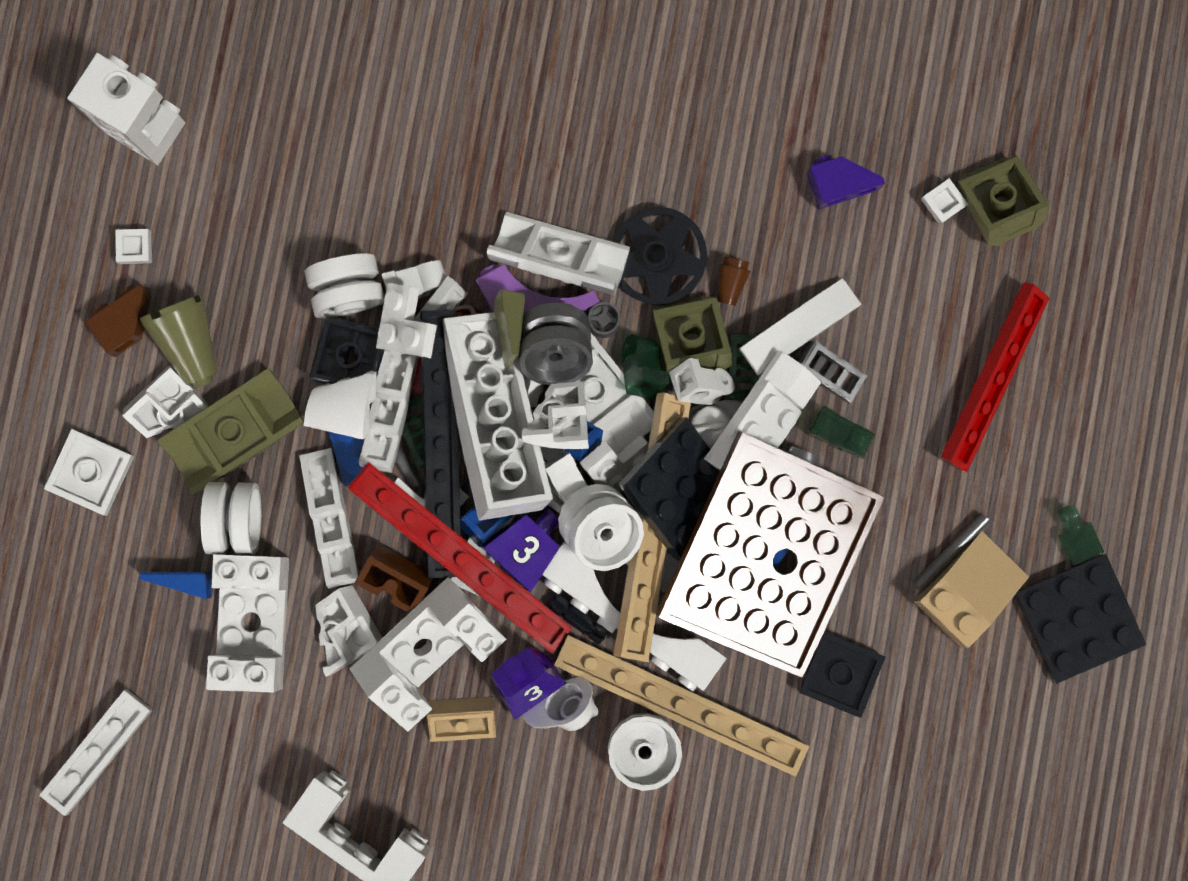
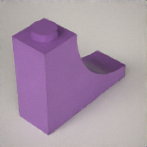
[476,264,600,315]

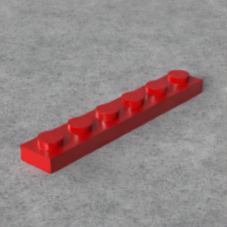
[940,282,1050,472]

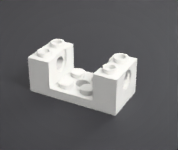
[67,53,186,166]
[206,554,289,692]
[350,577,506,732]
[283,770,431,881]

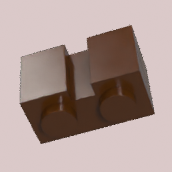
[355,543,434,613]

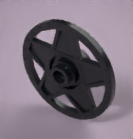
[613,207,707,305]

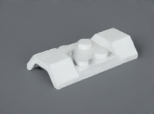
[487,212,630,295]
[549,333,654,455]
[704,350,821,470]

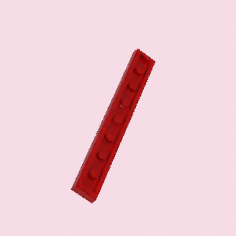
[346,462,572,654]

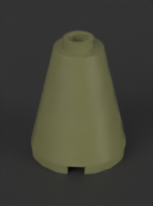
[140,294,217,389]

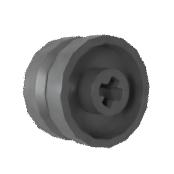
[519,302,593,385]

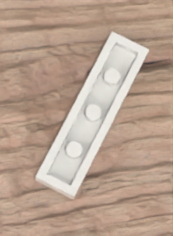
[39,689,153,816]

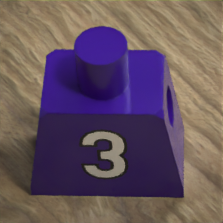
[481,509,560,592]
[491,647,567,720]

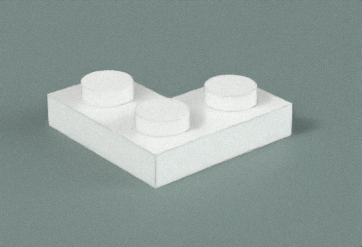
[376,283,437,358]
[580,435,649,492]

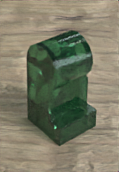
[621,334,669,399]
[807,406,875,459]

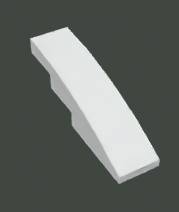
[739,278,862,376]
[358,350,419,473]
[299,448,359,589]

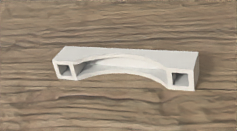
[542,542,727,691]

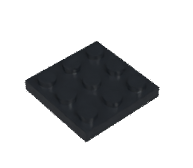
[618,417,720,559]
[1015,554,1147,684]

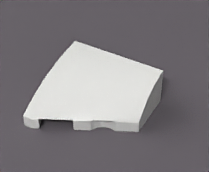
[122,365,210,438]
[304,371,376,439]
[522,381,589,449]
[315,585,382,677]

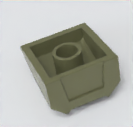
[957,155,1049,246]
[652,295,732,380]

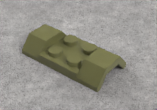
[157,368,304,495]

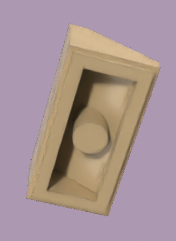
[427,697,496,742]

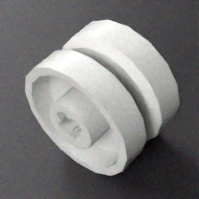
[304,253,385,318]
[201,482,262,555]
[558,484,644,571]
[608,712,682,791]

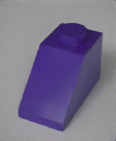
[807,155,885,210]

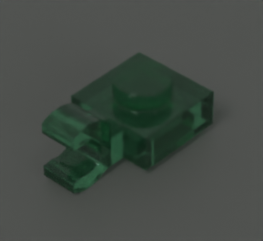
[1057,505,1104,566]

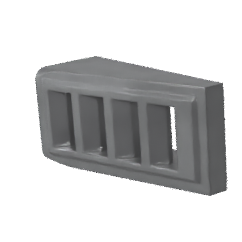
[796,341,868,403]

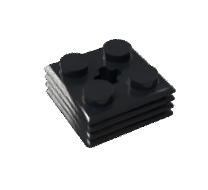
[309,316,384,384]

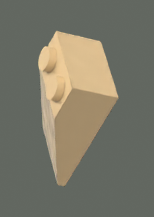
[913,531,1029,648]

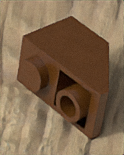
[85,284,151,357]

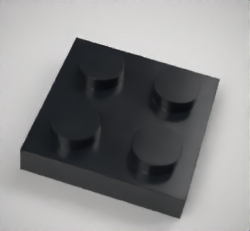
[798,631,885,718]

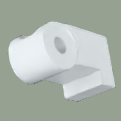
[382,260,446,299]
[669,358,735,405]
[544,451,588,503]

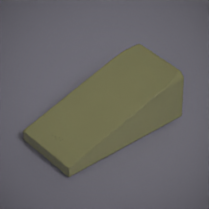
[493,290,526,367]

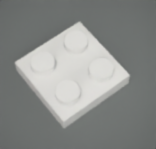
[44,429,134,516]

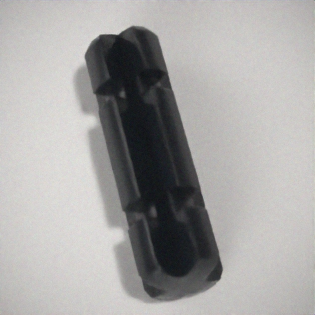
[549,594,608,644]

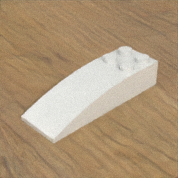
[442,312,553,521]

